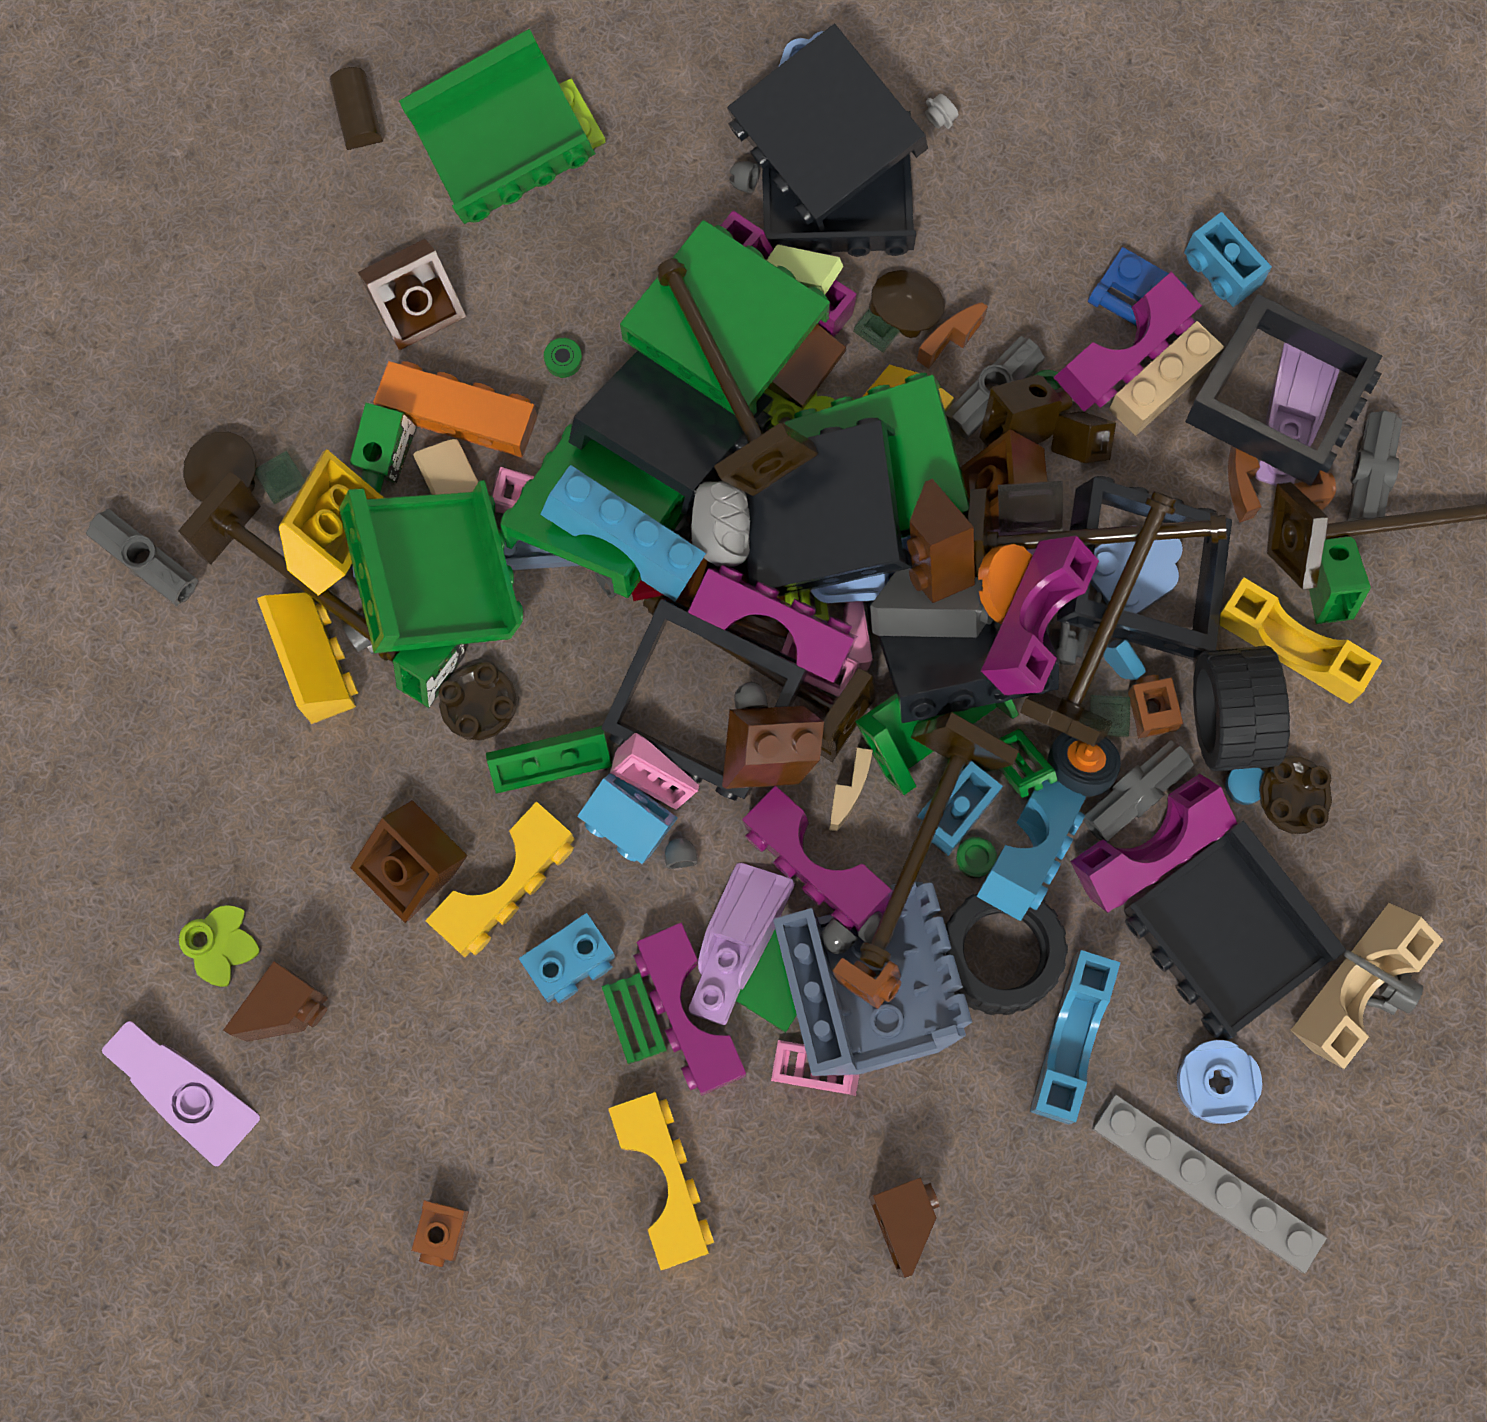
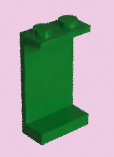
[855,694,1019,795]

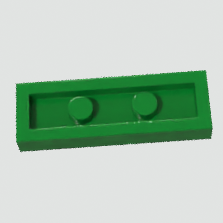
[486,726,612,794]

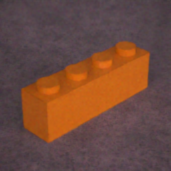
[373,361,537,458]

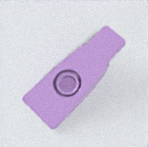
[1256,343,1340,486]
[689,863,795,1025]
[102,1021,260,1166]

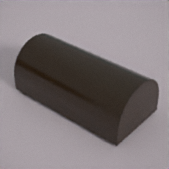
[329,67,383,150]

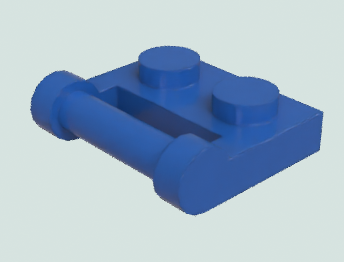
[1088,247,1188,326]

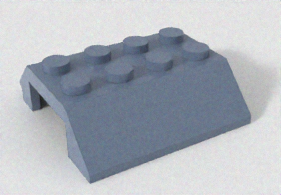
[773,881,973,1076]

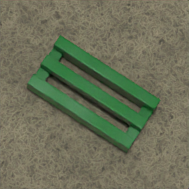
[999,729,1058,798]
[601,973,667,1065]

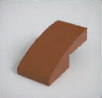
[917,302,988,369]
[1228,446,1262,523]

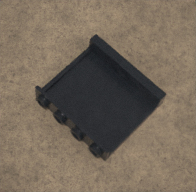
[727,23,928,232]
[762,111,916,257]
[569,350,774,515]
[745,418,912,597]
[867,600,1059,723]
[1124,820,1346,1041]

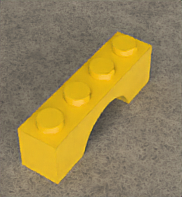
[1219,577,1382,704]
[425,801,575,957]
[608,1092,714,1270]

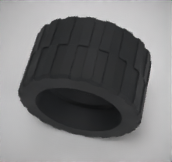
[1193,646,1290,771]
[943,893,1068,1016]

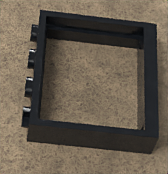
[1185,294,1383,486]
[1056,476,1232,661]
[601,598,808,801]

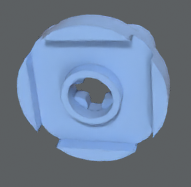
[1177,1040,1262,1124]

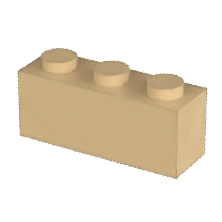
[1109,321,1224,436]

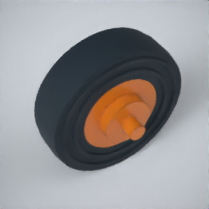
[1047,732,1121,796]

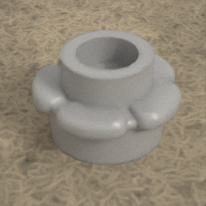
[925,93,959,129]

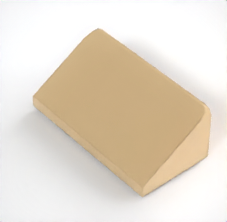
[413,439,478,495]

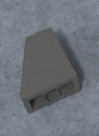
[870,568,994,638]

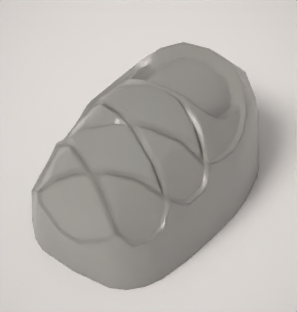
[691,481,750,567]

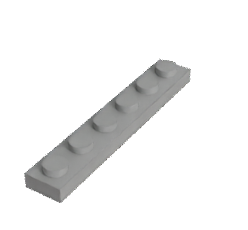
[1092,1095,1327,1273]

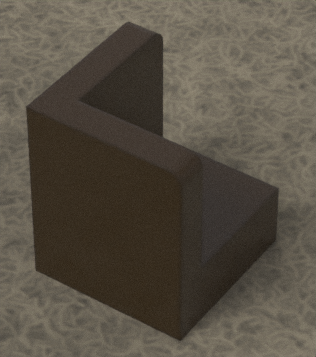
[1051,412,1116,463]

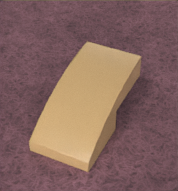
[829,748,873,831]

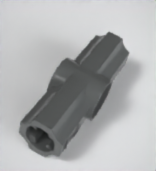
[945,336,1045,440]
[1347,411,1403,521]
[86,509,199,606]
[1083,740,1194,842]

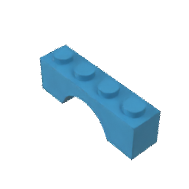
[540,465,706,602]
[976,780,1086,921]
[1030,950,1121,1125]

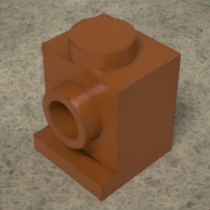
[1128,675,1183,739]
[411,1200,469,1267]

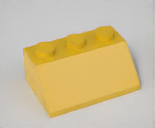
[279,449,384,596]
[257,592,358,724]

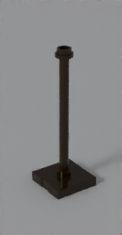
[657,258,818,496]
[178,471,400,663]
[1267,482,1487,590]
[968,488,1227,577]
[1020,491,1176,747]
[643,595,875,762]
[860,712,1019,969]

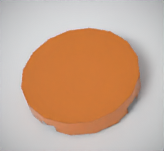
[978,544,1033,624]

